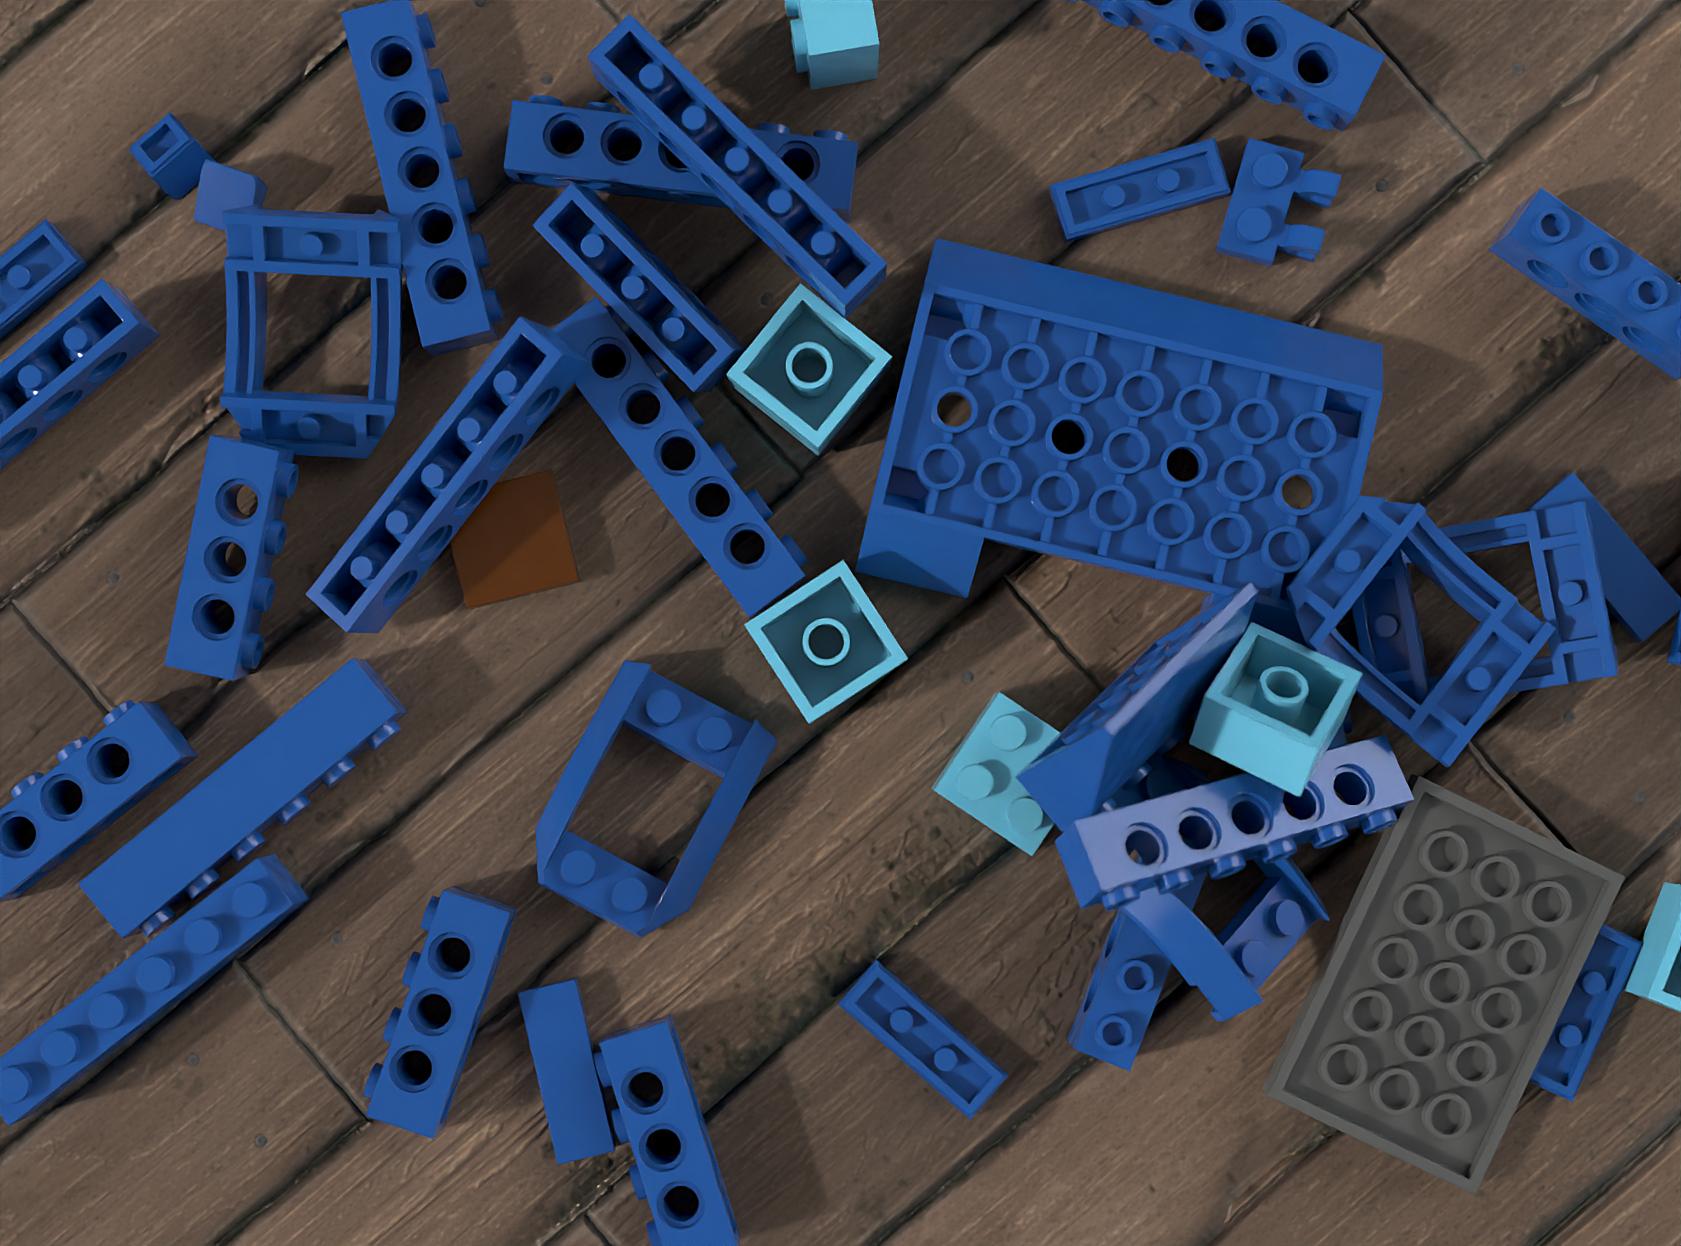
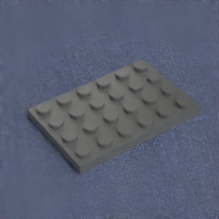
[1261,774,1625,1195]

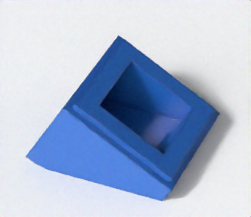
[128,112,216,200]
[194,159,268,232]

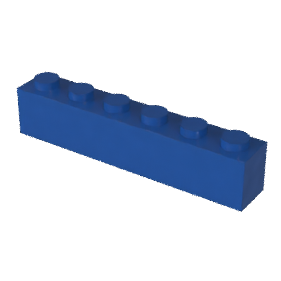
[78,658,408,939]
[0,854,310,1126]

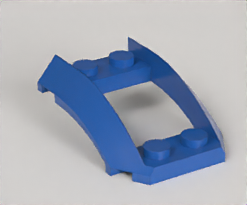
[220,203,403,459]
[1286,496,1556,767]
[1352,501,1618,704]
[535,660,778,939]
[1111,752,1330,1021]

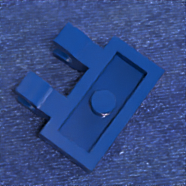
[1215,138,1341,267]

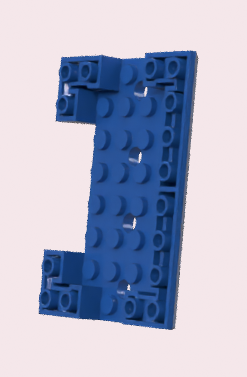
[855,238,1383,650]

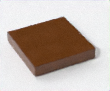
[450,469,581,610]

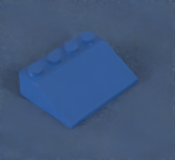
[1015,582,1258,832]

